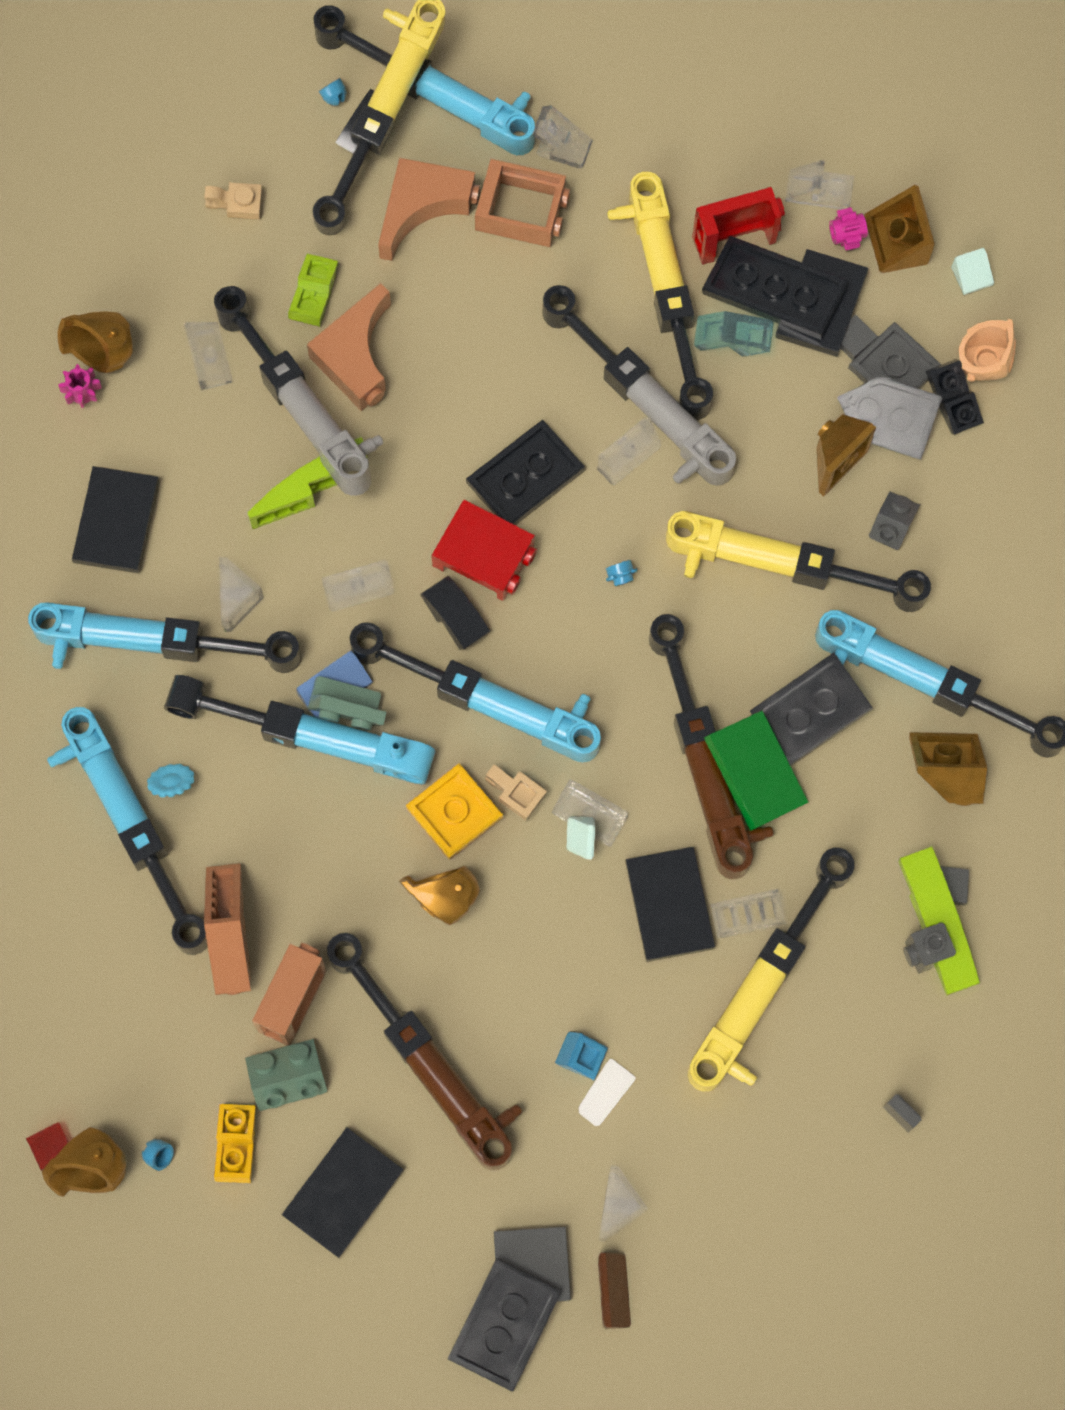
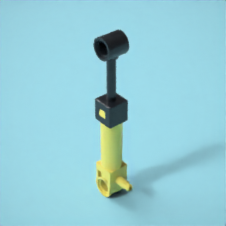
[312,0,445,236]
[607,172,713,420]
[666,511,931,612]
[688,848,855,1091]

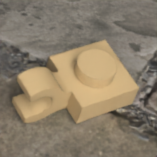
[204,182,262,220]
[485,765,547,821]

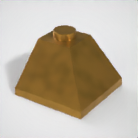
[816,414,876,497]
[909,732,987,806]

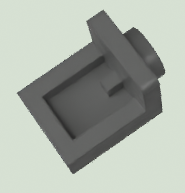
[869,491,920,550]
[903,923,956,974]

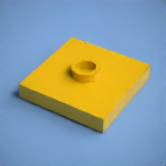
[406,763,503,860]

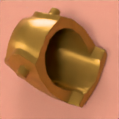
[57,311,133,373]
[399,866,480,926]
[42,1127,127,1197]

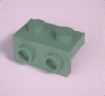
[308,676,386,731]
[245,1039,327,1111]

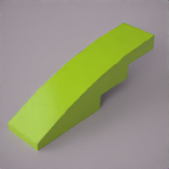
[247,437,368,529]
[898,847,980,996]

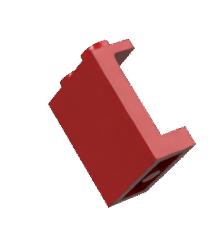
[692,187,785,265]
[431,499,537,601]

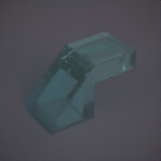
[694,311,774,357]

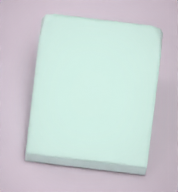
[951,248,994,295]
[566,816,595,859]

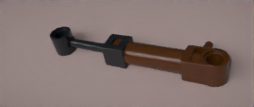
[649,614,774,879]
[327,933,523,1170]

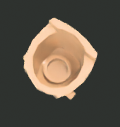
[959,319,1016,382]

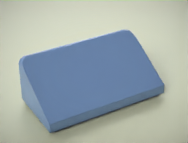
[296,650,373,719]

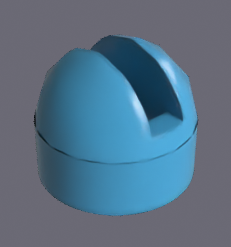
[319,78,347,106]
[142,1139,174,1171]

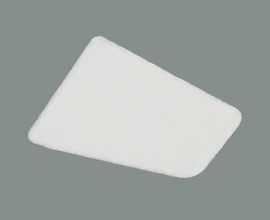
[579,1059,636,1126]

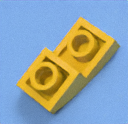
[214,1104,256,1183]

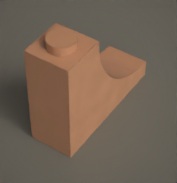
[378,158,480,261]
[307,283,391,411]
[204,863,251,995]

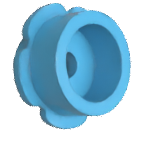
[605,560,638,586]

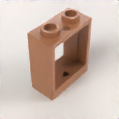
[475,159,571,247]
[252,943,327,1046]

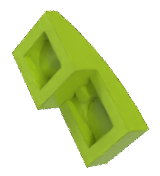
[288,253,338,327]

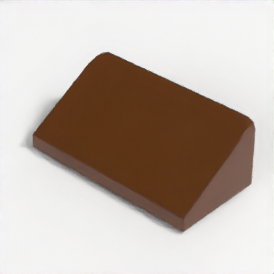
[598,1253,631,1330]

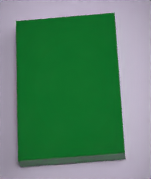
[704,711,809,831]

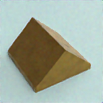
[864,185,935,273]

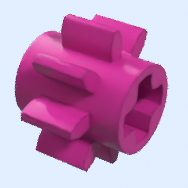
[829,207,868,250]
[58,364,102,408]

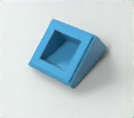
[555,1032,608,1080]

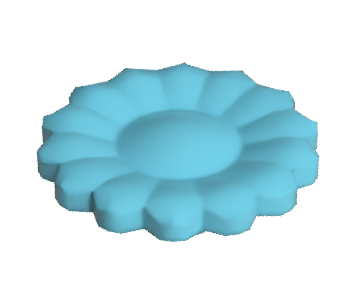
[147,764,195,797]

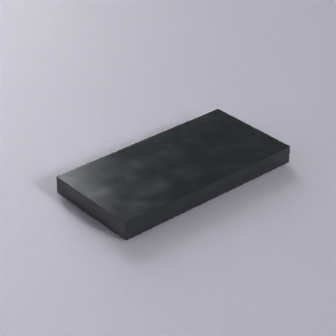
[702,236,849,340]

